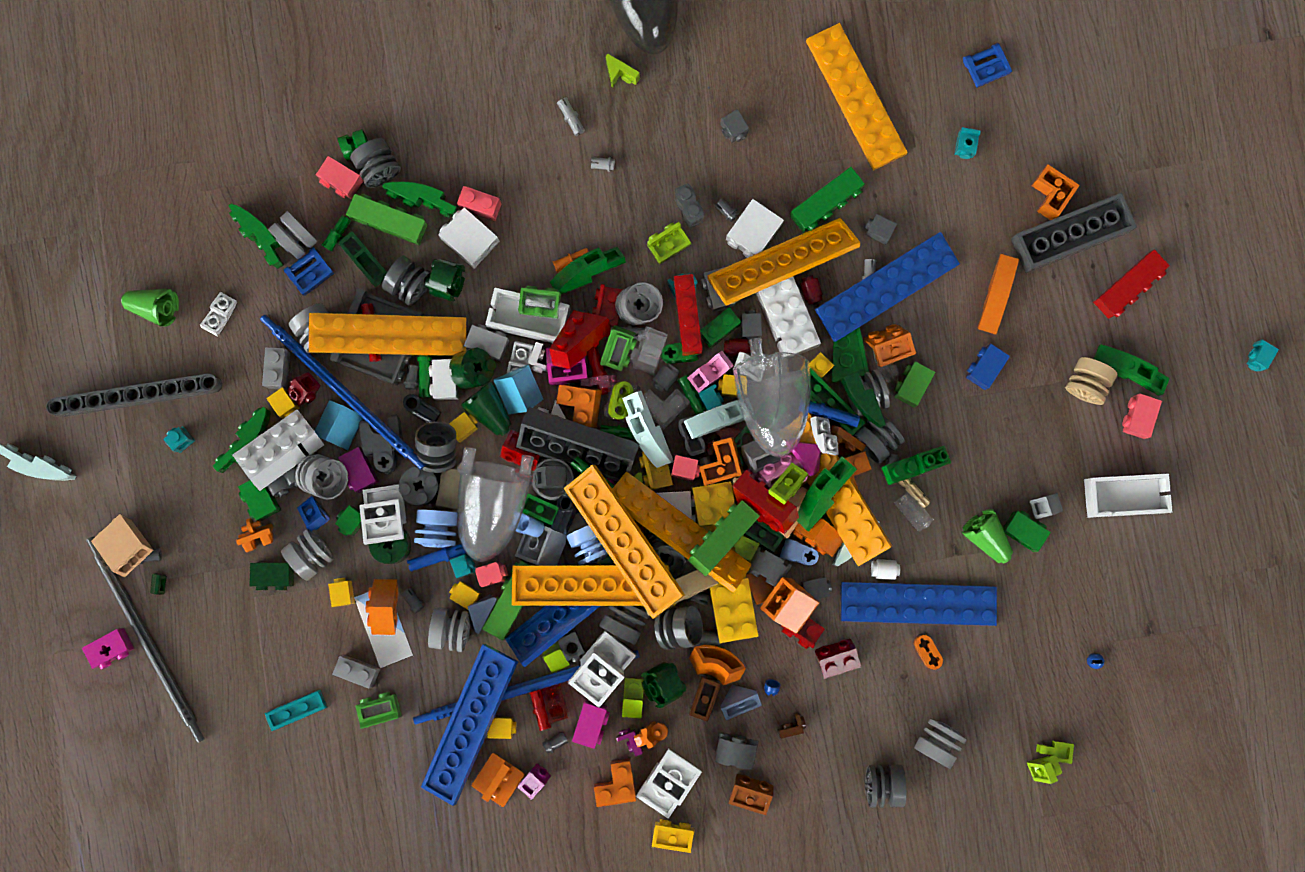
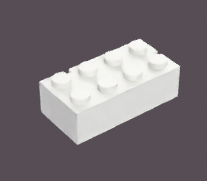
[755,277,821,361]
[485,288,571,343]
[233,410,324,491]
[1084,474,1172,518]

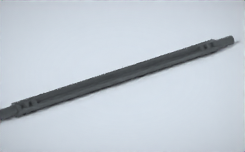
[86,537,204,743]

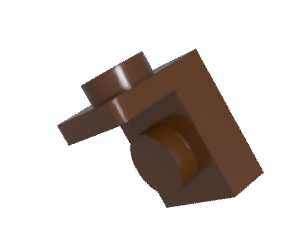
[777,712,806,739]

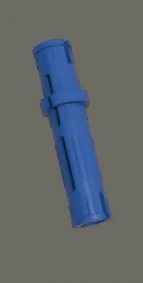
[800,399,860,428]
[407,543,467,572]

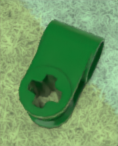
[661,342,699,364]

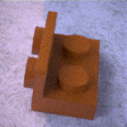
[830,425,866,458]
[728,774,774,815]

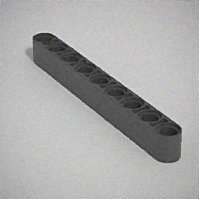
[46,374,222,417]

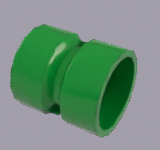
[337,129,368,161]

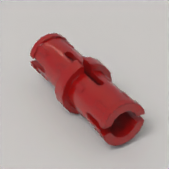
[529,689,552,731]

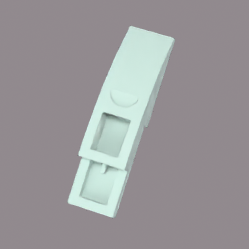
[622,391,674,468]
[684,399,753,439]
[0,443,76,481]

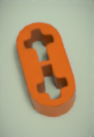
[914,635,943,670]

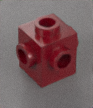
[287,372,321,406]

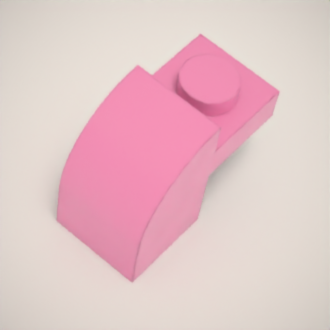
[687,351,734,393]

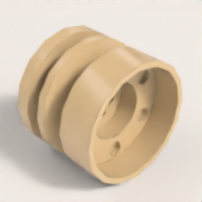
[1065,357,1117,405]

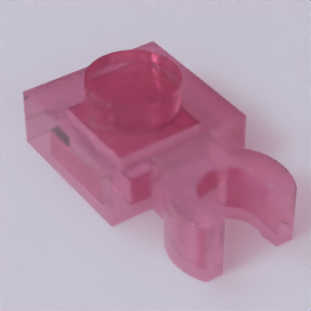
[580,375,617,389]

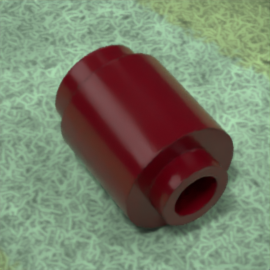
[800,275,823,305]
[724,338,751,357]

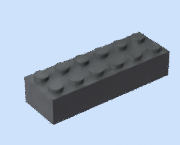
[1011,193,1137,274]
[516,407,639,481]

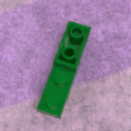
[382,182,458,218]
[228,203,284,269]
[550,247,626,294]
[1093,344,1170,396]
[212,407,271,473]
[881,445,951,485]
[797,457,857,532]

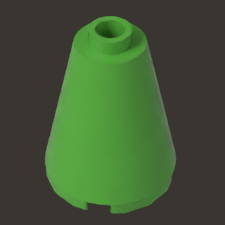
[121,288,179,327]
[962,509,1013,563]

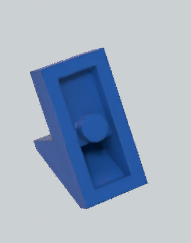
[297,496,330,532]

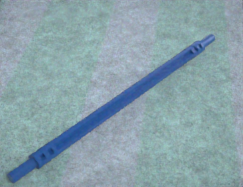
[260,315,426,470]
[413,650,640,725]

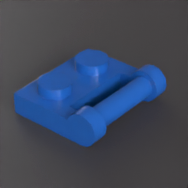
[963,43,1012,88]
[283,247,334,296]

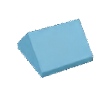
[493,365,543,414]
[315,400,363,450]

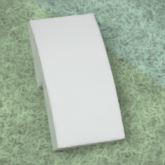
[200,292,237,337]
[507,341,534,373]
[810,416,839,455]

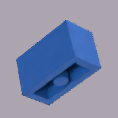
[966,344,1010,390]

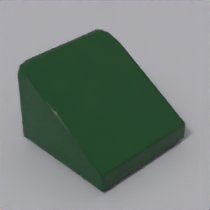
[150,574,167,595]

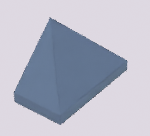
[468,594,497,634]
[720,685,762,720]

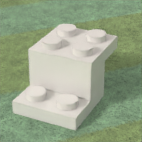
[359,484,407,545]
[568,630,636,707]
[636,748,702,819]

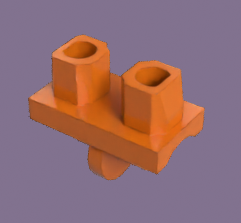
[236,518,274,552]
[634,721,668,749]

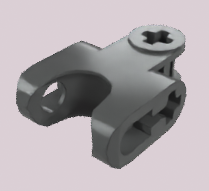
[359,414,403,474]

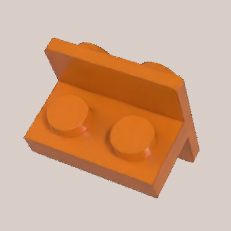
[471,753,525,807]

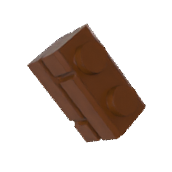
[689,676,721,722]

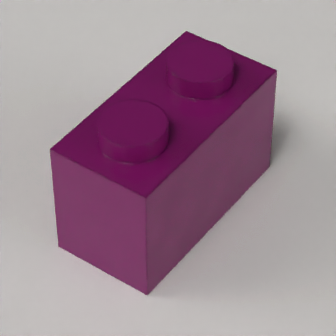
[338,447,379,493]

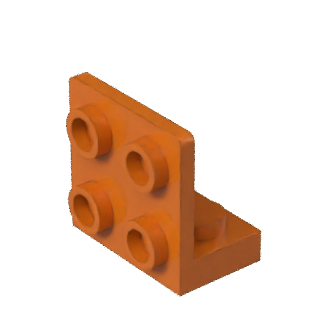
[863,324,916,367]

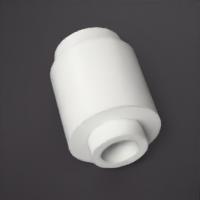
[871,559,900,580]

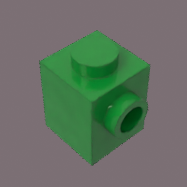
[335,505,362,536]

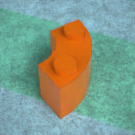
[689,645,746,685]

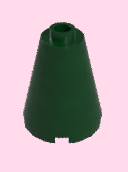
[461,382,512,436]

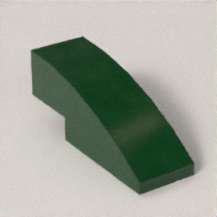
[338,231,387,288]
[841,372,886,428]

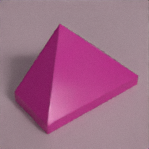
[787,441,821,476]

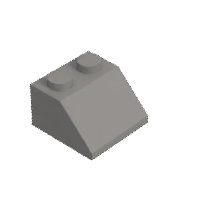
[515,526,567,566]

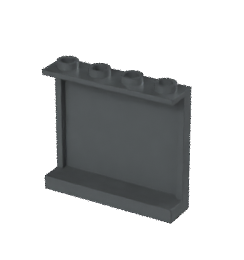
[330,288,425,385]

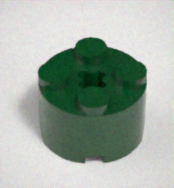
[425,259,465,302]
[449,347,496,389]
[368,529,411,564]
[641,662,686,708]

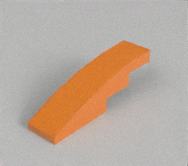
[977,253,1019,334]

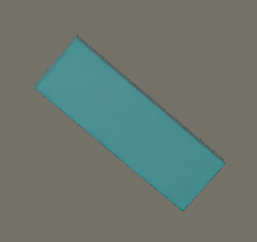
[264,690,328,732]

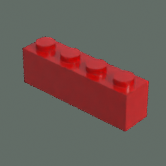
[1093,249,1170,319]
[674,274,702,356]

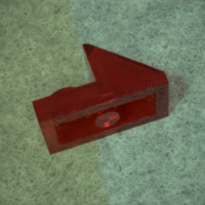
[706,427,741,458]
[542,684,569,724]

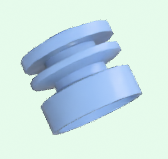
[414,510,458,548]
[566,525,609,566]

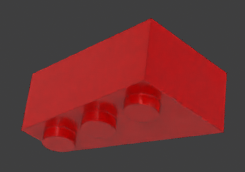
[549,310,611,369]
[732,470,799,534]

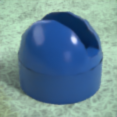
[1087,653,1105,669]
[764,679,781,696]

